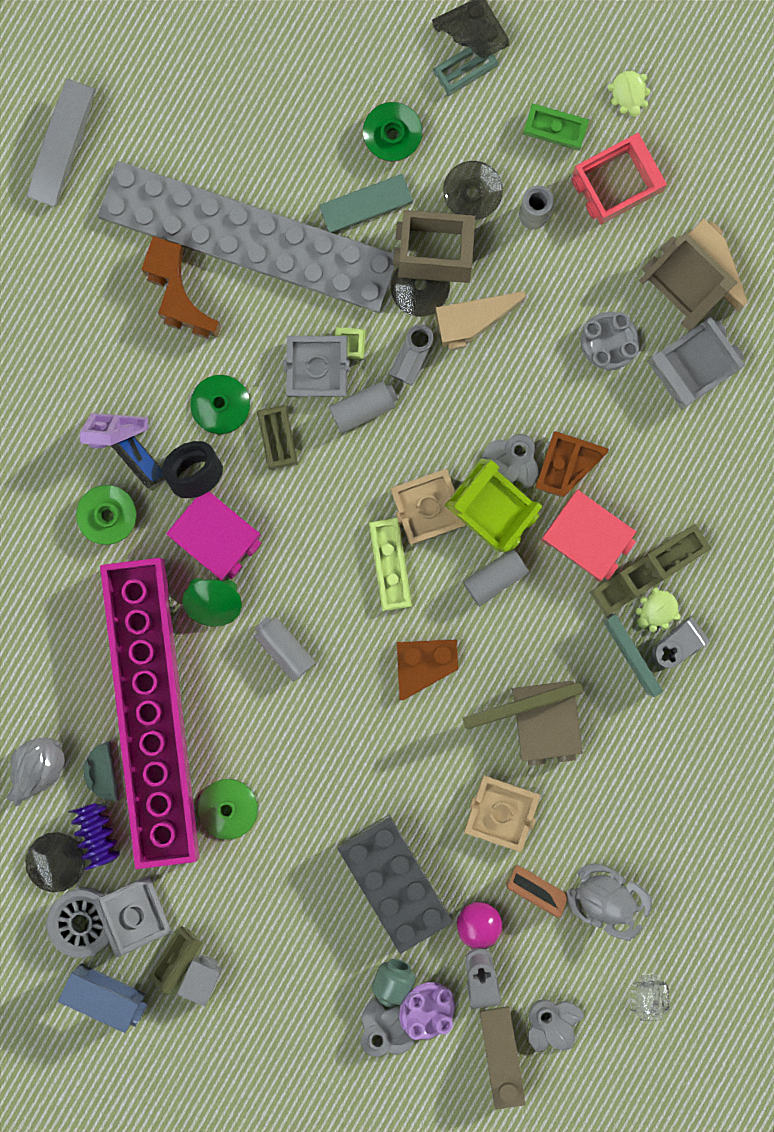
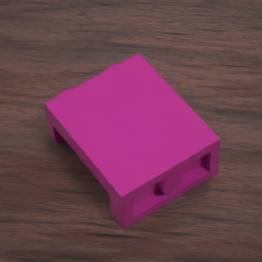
[166,492,262,581]

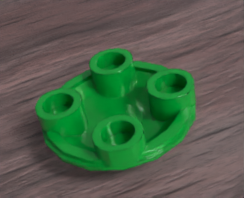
[182,578,242,627]

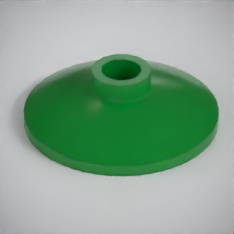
[363,102,422,162]
[190,375,250,434]

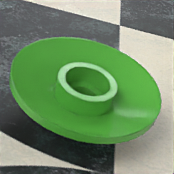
[76,485,137,545]
[197,779,258,840]

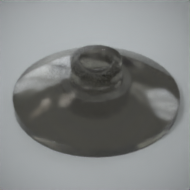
[443,161,503,220]
[391,267,450,317]

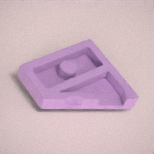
[80,413,148,448]

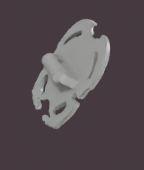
[567,864,653,941]

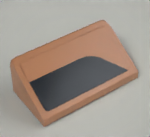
[506,865,567,918]

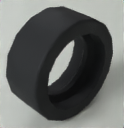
[162,441,223,499]

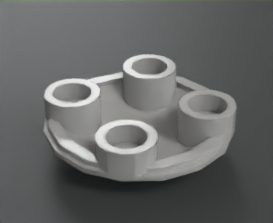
[580,312,640,370]

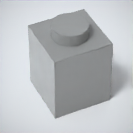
[177,955,222,1007]

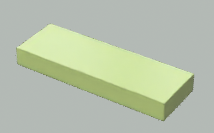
[369,518,412,611]

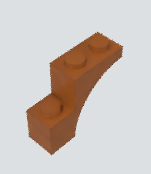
[141,236,221,339]

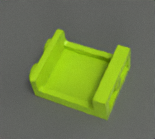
[444,459,542,553]

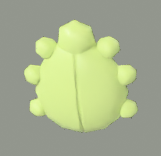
[607,71,651,117]
[635,587,681,632]

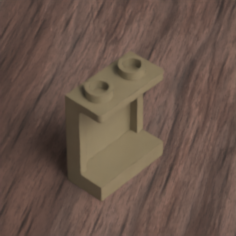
[639,232,738,331]
[511,681,583,766]

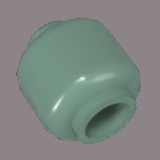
[372,959,416,1007]

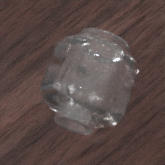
[629,974,670,1021]

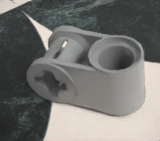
[650,616,710,668]
[465,948,501,1009]

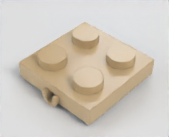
[390,469,467,545]
[464,775,541,853]

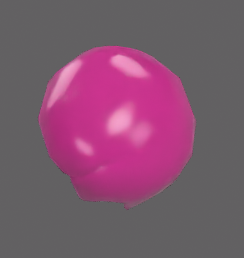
[457,902,502,949]

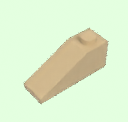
[688,219,748,312]
[435,291,526,350]

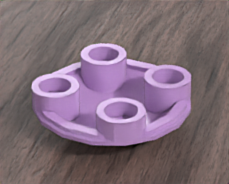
[399,982,455,1040]

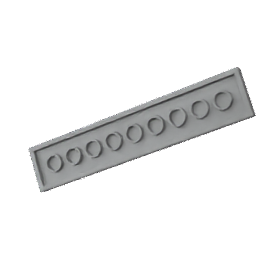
[98,161,395,313]

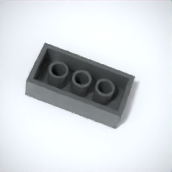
[337,814,453,954]

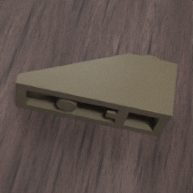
[480,1006,526,1110]

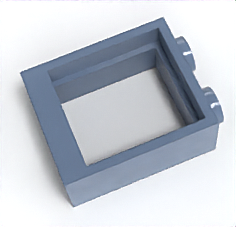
[58,964,147,1033]

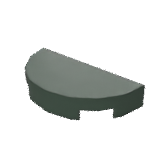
[84,741,119,801]

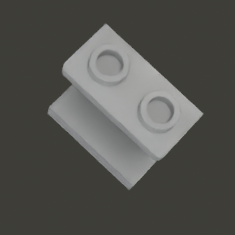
[647,317,745,410]

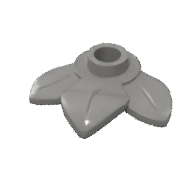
[482,434,538,489]
[361,998,415,1057]
[528,999,584,1052]

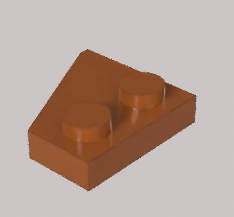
[535,431,609,498]
[397,639,458,700]

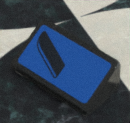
[111,436,165,491]

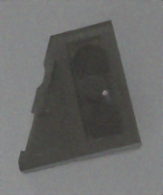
[432,0,510,59]

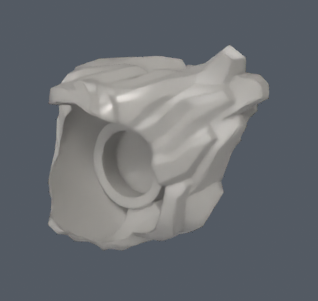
[6,737,65,806]

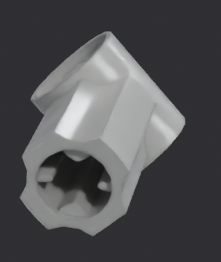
[389,324,433,386]

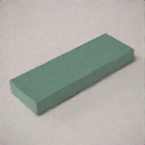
[319,174,413,233]
[603,614,663,697]

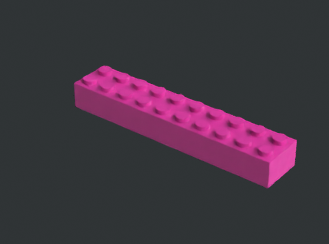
[100,558,200,869]

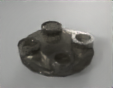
[25,832,85,893]

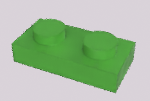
[523,103,589,151]

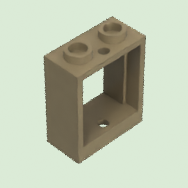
[393,210,475,283]

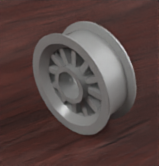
[47,887,109,958]

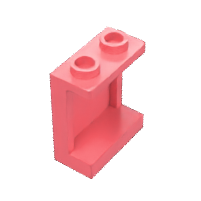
[540,490,636,582]

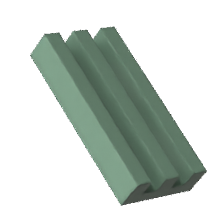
[433,39,499,96]

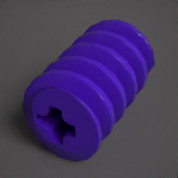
[68,803,120,870]

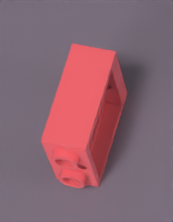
[571,132,667,225]

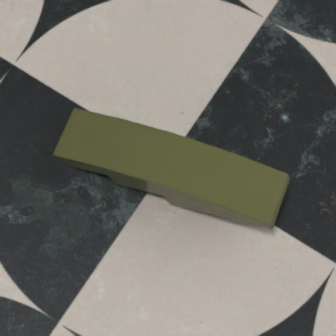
[590,524,712,617]

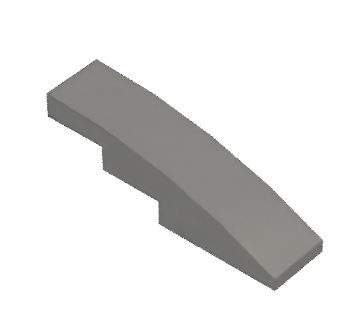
[27,79,96,207]

